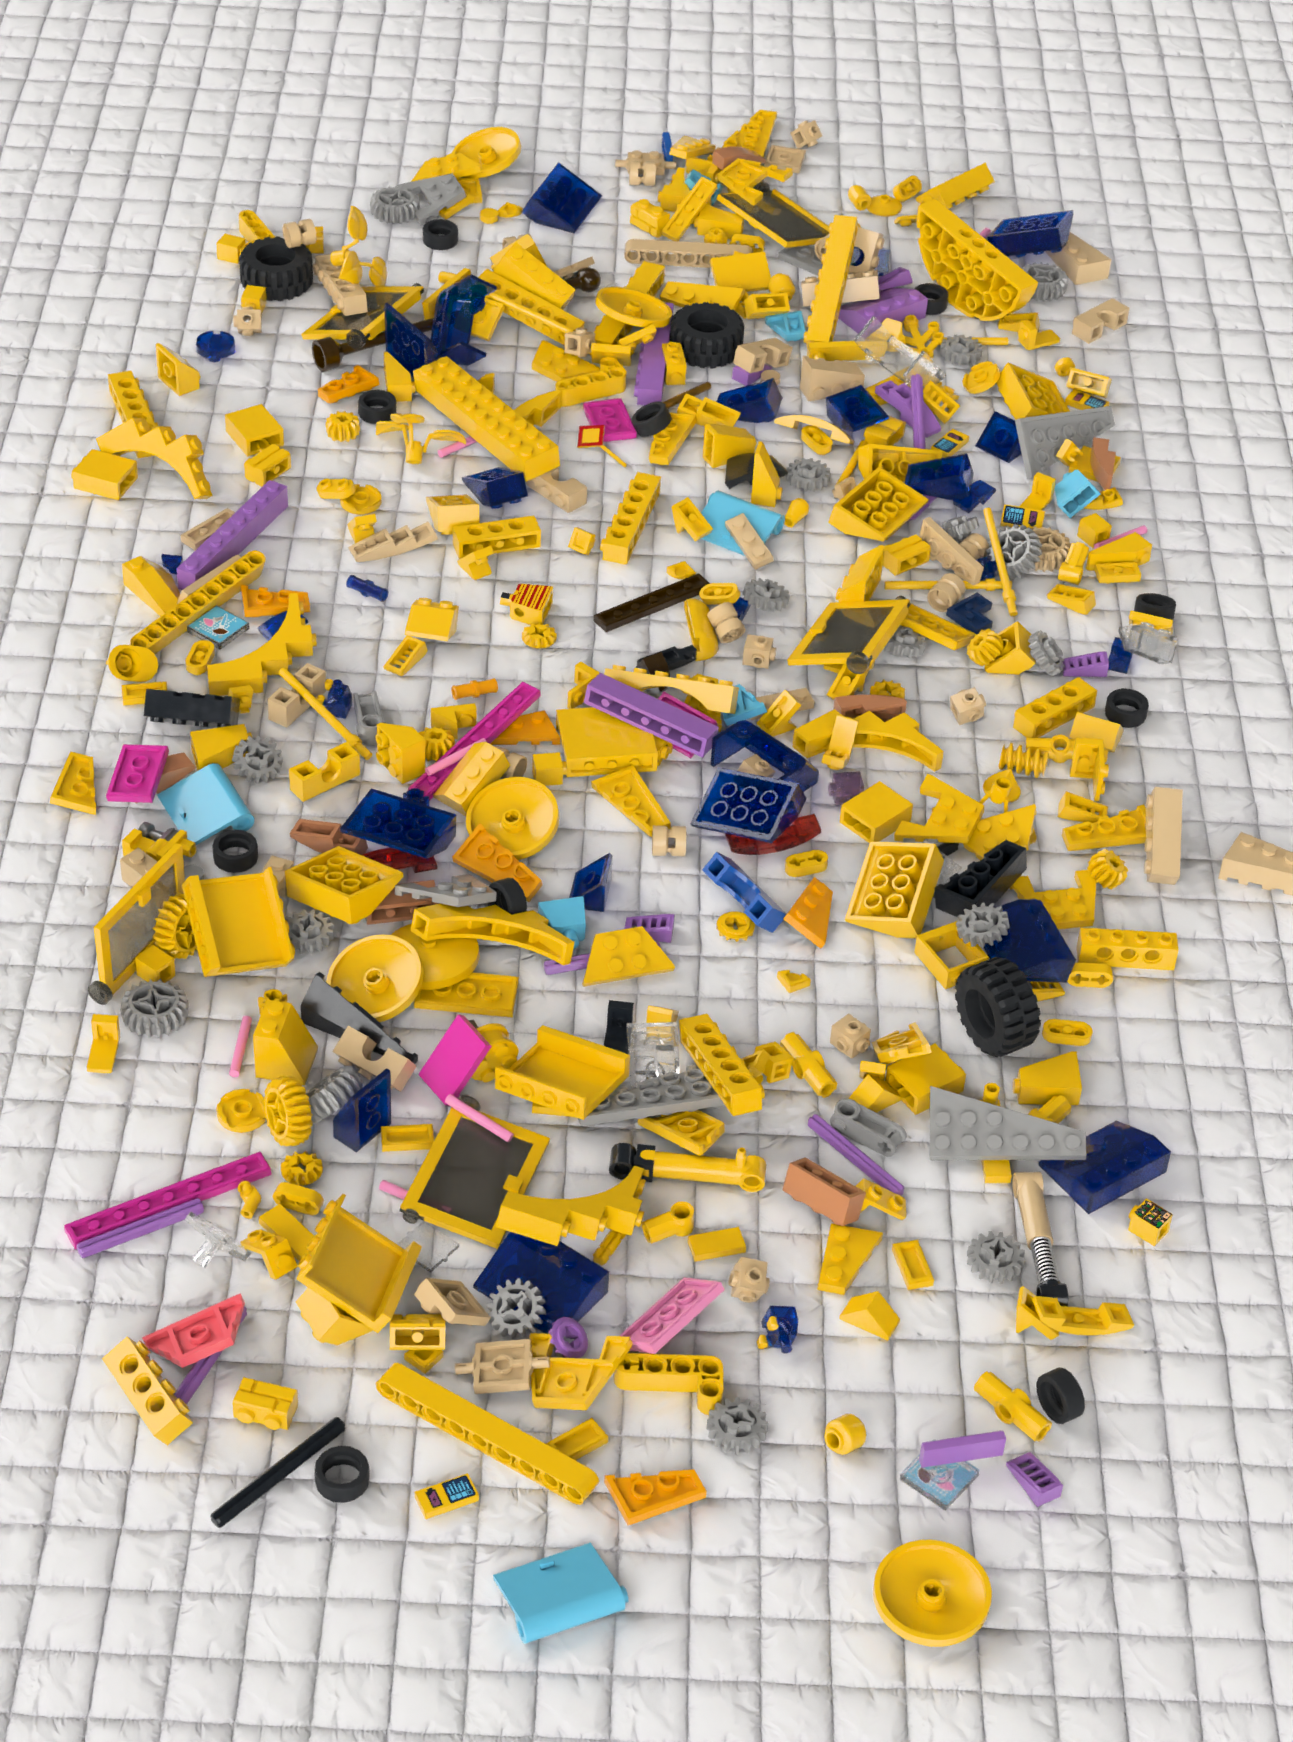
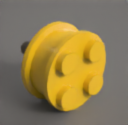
[469,1020,519,1083]

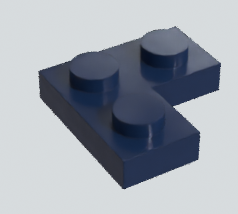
[946,592,993,634]

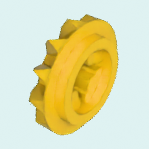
[522,622,557,648]
[870,679,905,699]
[716,911,755,942]
[281,1150,323,1185]

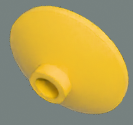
[867,194,902,216]

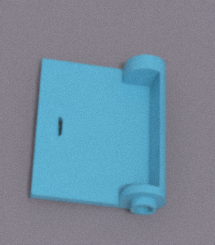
[701,490,785,556]
[157,763,255,845]
[493,1543,629,1644]

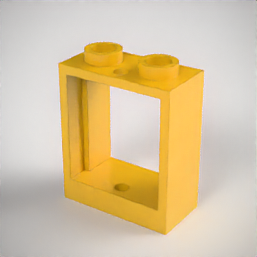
[914,921,989,990]

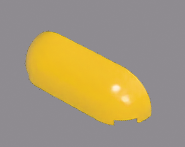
[684,598,718,661]

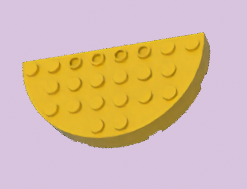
[917,198,1039,321]

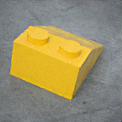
[426,494,480,535]

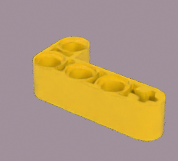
[239,210,275,248]
[555,357,627,407]
[614,1353,724,1415]

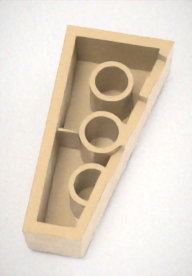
[1041,225,1111,285]
[801,270,880,307]
[1144,787,1183,885]
[1218,832,1293,896]

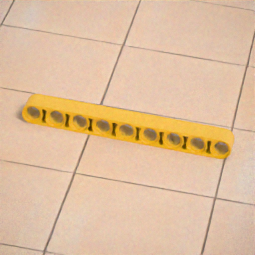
[129,550,266,654]
[376,1363,599,1505]

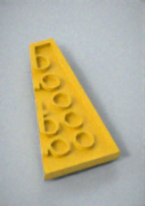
[707,110,777,166]

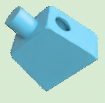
[1055,469,1101,518]
[538,896,586,949]

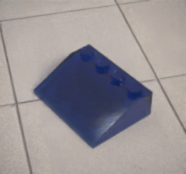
[521,162,603,233]
[987,210,1074,257]
[384,303,441,379]
[690,767,807,843]
[340,788,456,859]
[984,899,1076,983]
[1038,1121,1171,1214]
[473,1232,609,1334]

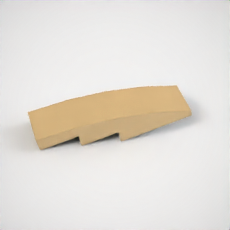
[348,522,438,562]

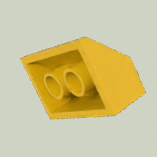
[836,545,885,616]
[433,742,511,816]

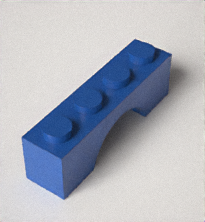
[702,852,786,933]

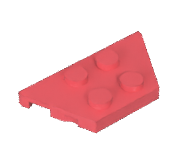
[142,1293,245,1368]

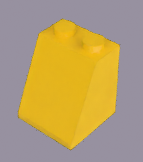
[253,999,318,1086]

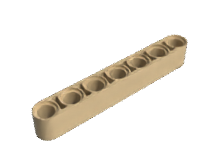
[624,239,753,268]

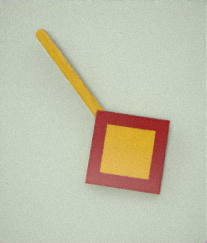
[577,425,627,467]

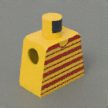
[500,584,553,625]

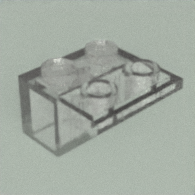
[1118,622,1178,664]

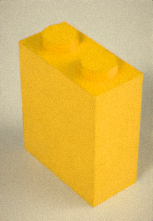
[225,404,284,456]
[71,449,138,500]
[840,781,913,843]
[885,1043,966,1115]

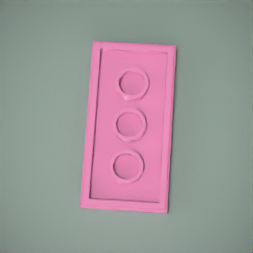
[620,1277,724,1354]

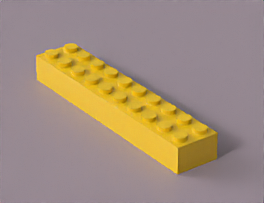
[413,356,560,482]

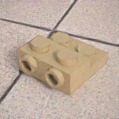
[414,1278,491,1326]

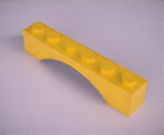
[604,665,739,714]

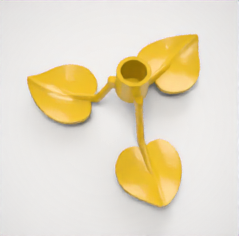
[330,206,387,287]
[376,413,466,464]
[932,769,1037,844]

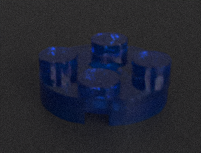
[196,331,235,362]

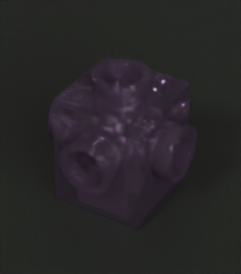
[828,772,864,805]

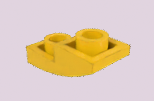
[1084,487,1123,510]

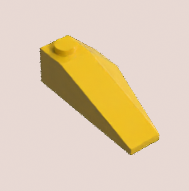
[858,444,942,482]
[122,556,180,616]

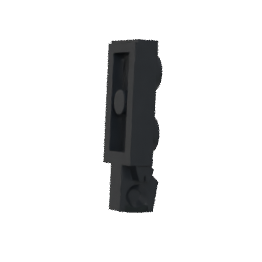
[637,645,697,671]

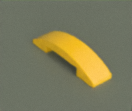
[774,415,855,445]
[1032,1296,1134,1335]

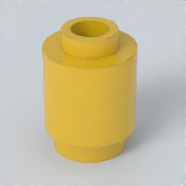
[848,185,871,210]

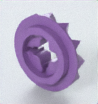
[549,1317,588,1358]

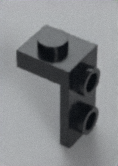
[604,1000,634,1054]

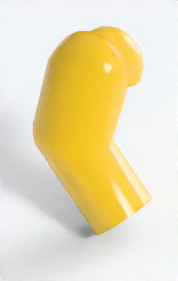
[238,1181,261,1219]

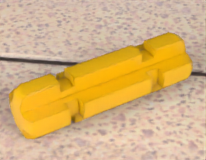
[593,1230,626,1266]

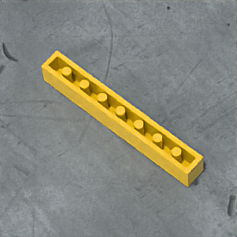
[804,215,858,350]
[589,261,665,355]

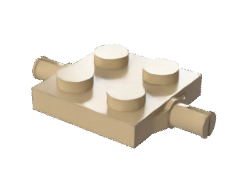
[615,151,676,175]
[455,1339,550,1394]

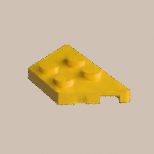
[411,153,481,182]
[532,340,600,382]
[963,804,1037,860]
[582,926,675,987]
[871,1022,932,1064]
[637,1110,725,1156]

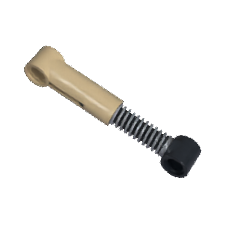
[1012,1172,1068,1306]

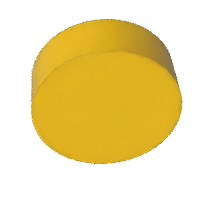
[480,208,498,224]
[1055,357,1075,377]

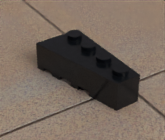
[144,689,240,728]
[935,840,1027,917]

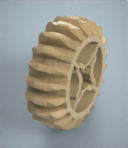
[1016,526,1071,572]

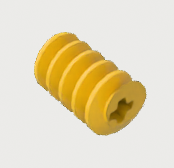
[999,743,1049,778]

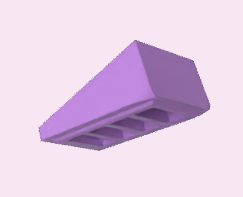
[878,267,913,291]
[732,364,772,386]
[1063,651,1109,677]
[624,914,675,943]
[1006,1452,1063,1507]

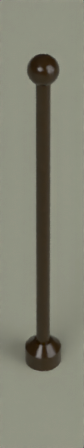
[312,267,601,372]

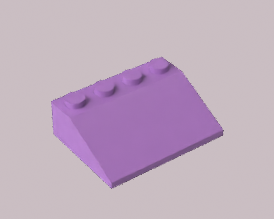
[838,288,928,338]

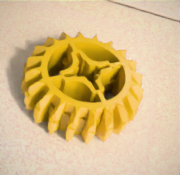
[152,893,197,959]
[263,1076,313,1147]

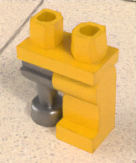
[122,822,196,870]

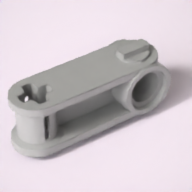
[353,691,386,745]
[830,1099,907,1157]

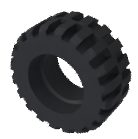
[239,237,313,301]
[669,302,744,369]
[955,957,1041,1057]

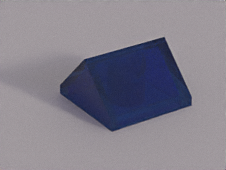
[975,411,1022,463]
[569,853,613,912]

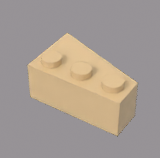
[800,356,865,401]

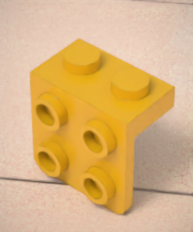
[1070,737,1109,802]

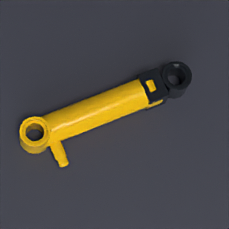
[609,1143,766,1192]

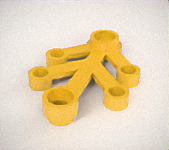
[897,315,944,364]

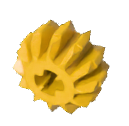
[326,411,360,443]
[966,629,1004,666]
[419,726,455,762]
[1087,849,1128,890]

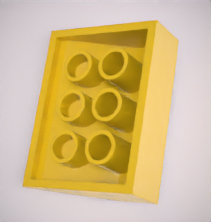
[996,363,1070,420]
[828,467,929,542]
[845,842,944,938]
[285,846,403,924]

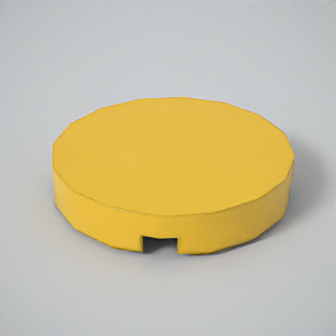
[962,361,1001,394]
[340,484,382,515]
[216,1089,267,1133]

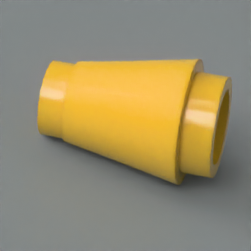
[784,498,809,528]

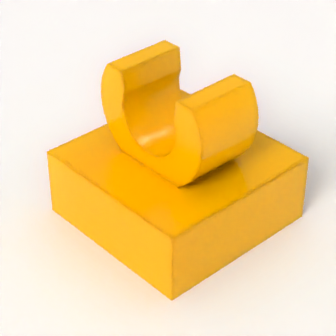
[1056,439,1084,466]
[568,527,596,555]
[228,685,253,714]

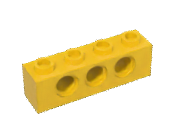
[453,515,541,559]
[1013,677,1097,738]
[1076,927,1179,970]
[102,1336,193,1445]

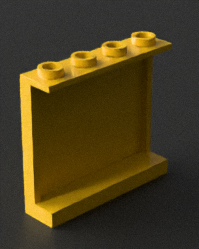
[556,707,658,777]
[182,867,295,977]
[495,1025,630,1120]
[296,1194,422,1333]

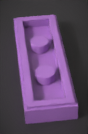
[919,1431,1006,1468]

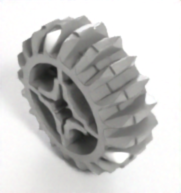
[370,186,420,224]
[1022,262,1068,302]
[986,524,1042,580]
[120,978,189,1038]
[306,1066,364,1123]

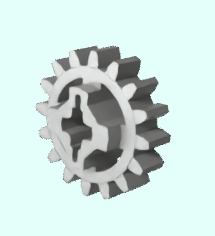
[940,335,983,366]
[786,458,831,492]
[942,515,980,541]
[743,578,790,612]
[884,626,927,658]
[1028,630,1065,676]
[232,735,283,784]
[956,903,1010,948]
[285,909,334,954]
[967,1231,1025,1284]
[486,1278,546,1339]
[707,1397,768,1454]

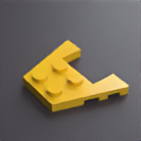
[718,158,793,206]
[894,774,984,843]
[1009,870,1096,931]
[529,1333,633,1410]

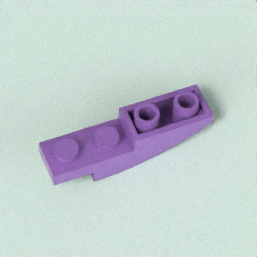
[875,380,941,438]

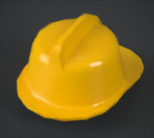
[106,645,158,682]

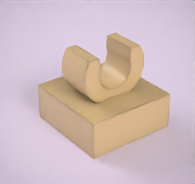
[832,477,856,501]

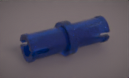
[346,575,389,602]

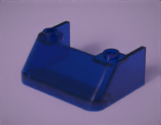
[428,274,497,366]
[710,720,819,810]

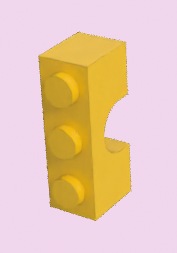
[289,742,360,802]

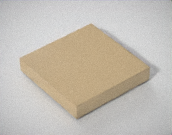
[764,145,806,174]

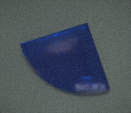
[161,554,183,575]

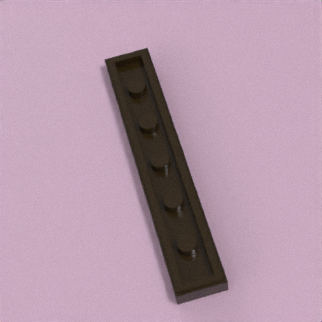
[594,573,710,632]

